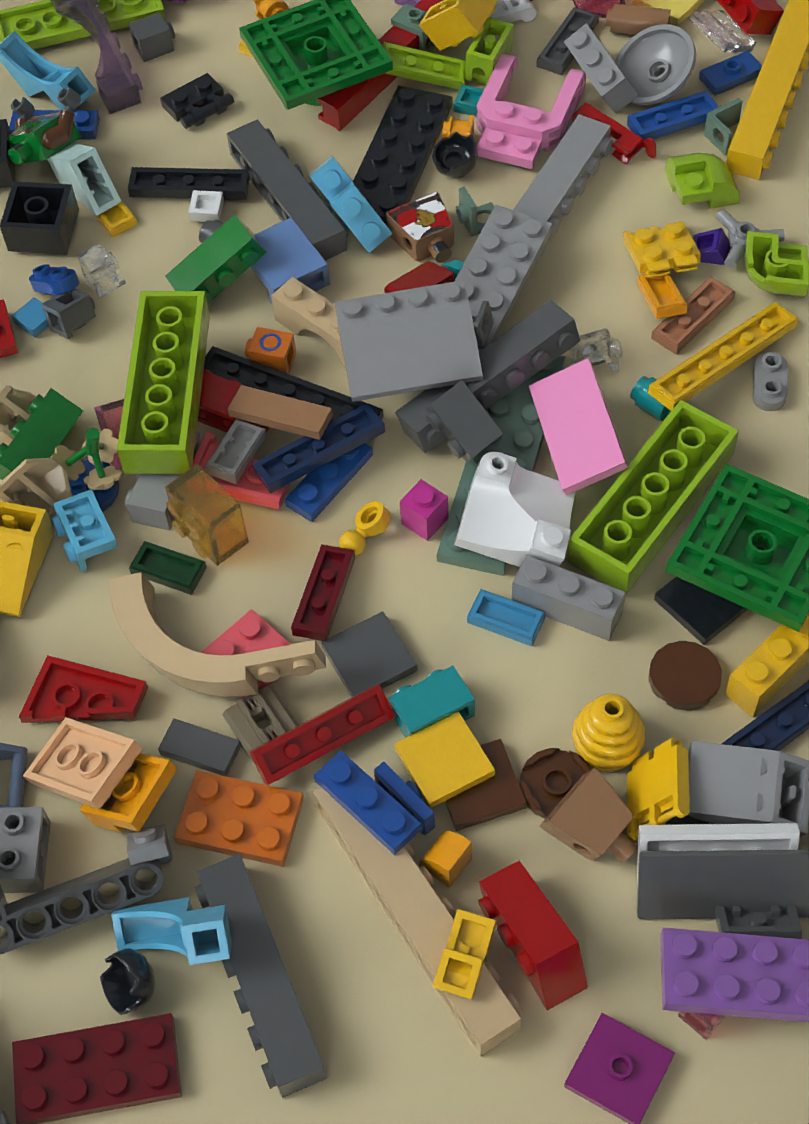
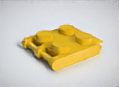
[623,221,701,278]
[627,737,690,843]

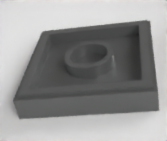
[321,611,418,697]

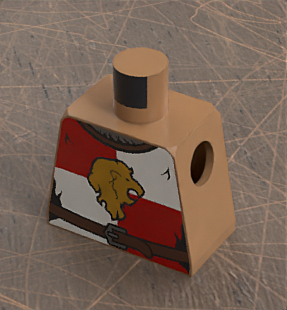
[386,191,454,263]

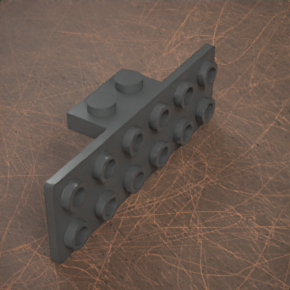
[637,850,809,939]

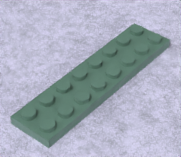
[437,356,566,576]

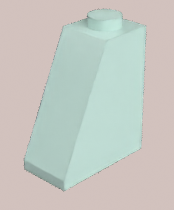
[47,143,122,216]

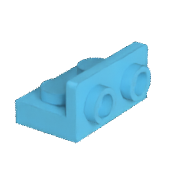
[51,489,117,572]

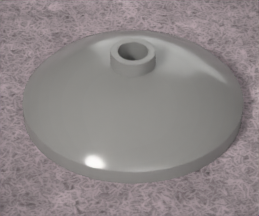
[615,24,696,105]

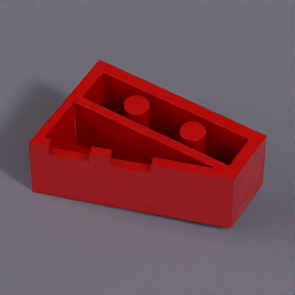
[478,860,588,1010]

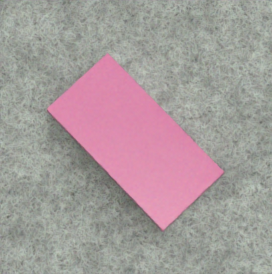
[529,358,629,495]

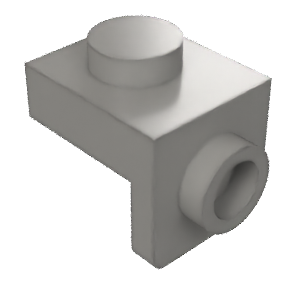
[127,824,173,865]

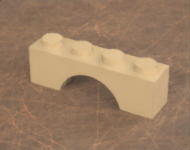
[271,277,346,368]

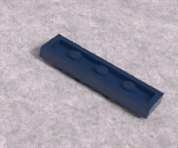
[252,403,386,493]

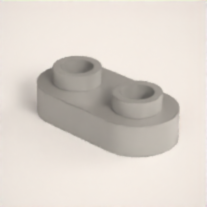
[753,352,788,411]

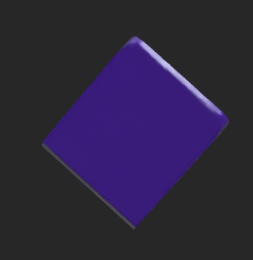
[693,228,730,265]

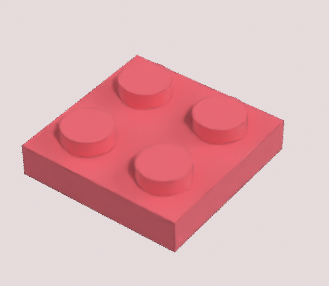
[201,609,291,699]

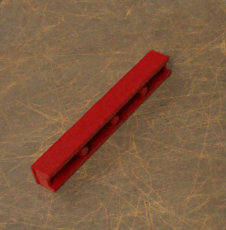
[316,0,443,131]

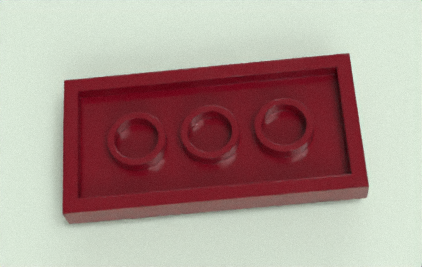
[12,1013,182,1124]

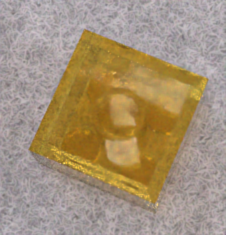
[165,464,249,566]

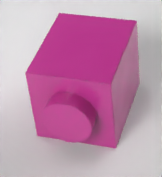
[400,479,448,541]

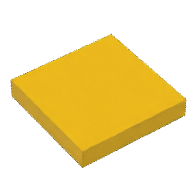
[394,711,495,809]

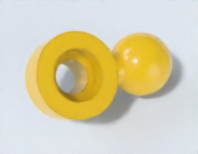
[339,501,391,557]

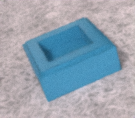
[12,297,49,337]

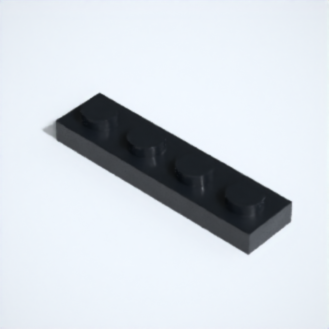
[127,167,250,200]

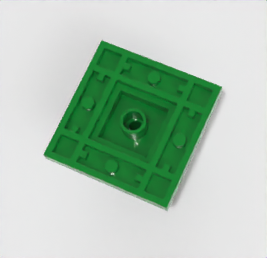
[239,0,393,110]
[665,464,809,632]

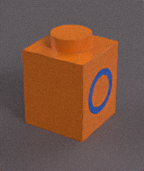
[245,327,297,374]

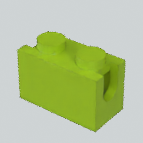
[465,17,514,86]

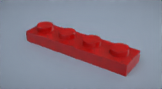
[249,684,395,785]

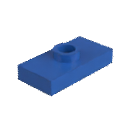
[699,51,762,95]
[374,761,435,836]

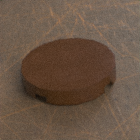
[648,641,722,710]
[520,748,591,819]

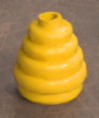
[572,693,646,772]

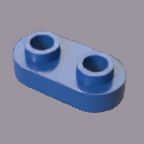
[29,264,80,295]

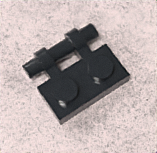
[160,73,234,129]

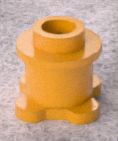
[253,0,289,19]
[442,115,475,139]

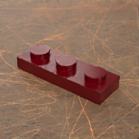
[291,544,355,642]

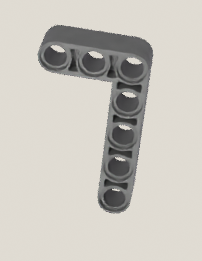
[0,858,164,954]

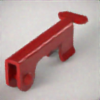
[572,102,656,164]

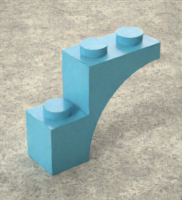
[0,31,96,110]
[309,155,393,253]
[111,897,232,965]

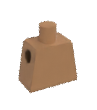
[540,768,637,863]

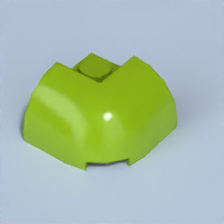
[665,152,740,208]
[745,231,809,297]

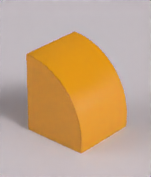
[419,830,472,888]

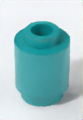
[630,376,671,421]

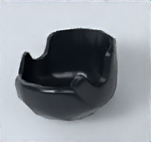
[432,132,478,178]
[100,948,155,1015]

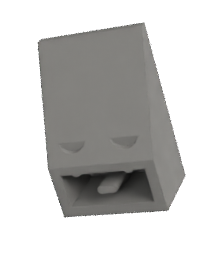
[688,741,809,838]

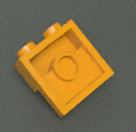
[79,753,178,833]

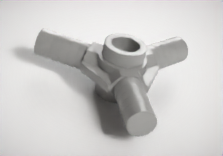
[716,209,784,268]

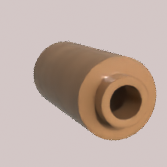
[606,3,671,35]

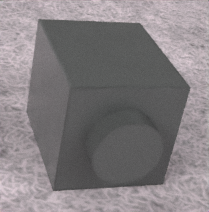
[129,13,175,62]

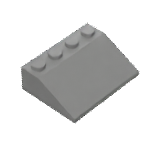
[334,280,483,402]

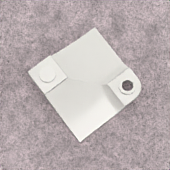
[454,452,576,567]

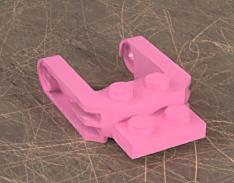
[477,54,586,169]

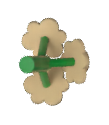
[50,428,123,490]

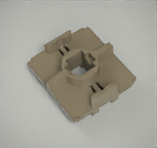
[222,685,299,763]

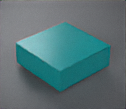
[453,85,484,117]

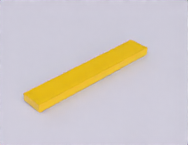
[647,302,799,411]

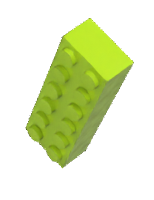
[117,291,210,474]
[567,400,739,595]

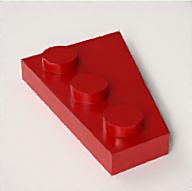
[19,655,148,723]

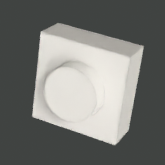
[188,190,224,222]

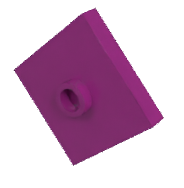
[564,1013,675,1124]

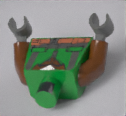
[8,88,81,165]

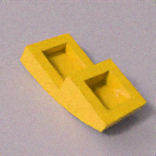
[433,909,497,1000]

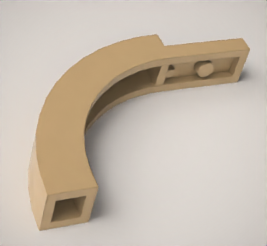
[109,572,326,696]

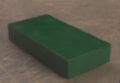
[129,541,207,595]

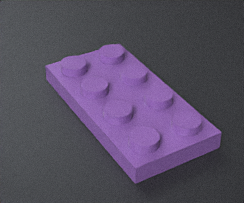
[660,927,809,1022]

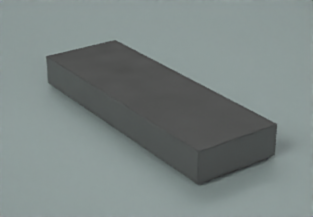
[536,7,599,75]

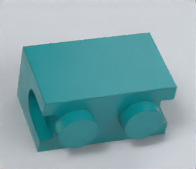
[389,666,475,738]

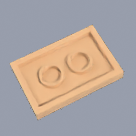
[23,717,143,810]

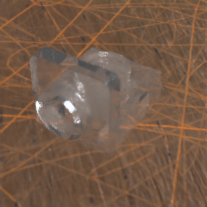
[571,328,622,372]

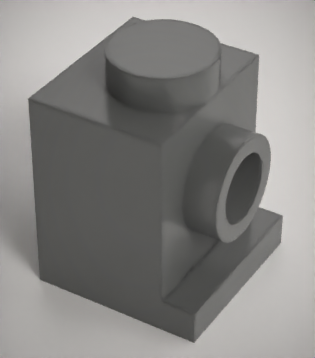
[42,289,96,339]

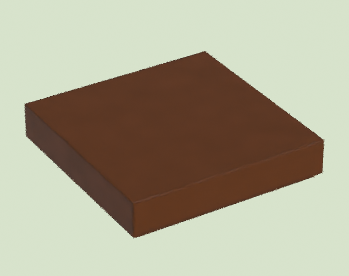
[445,739,526,831]

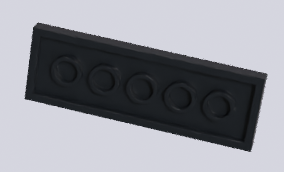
[353,85,453,225]

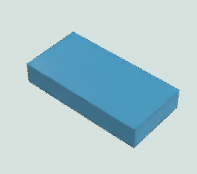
[467,589,546,646]

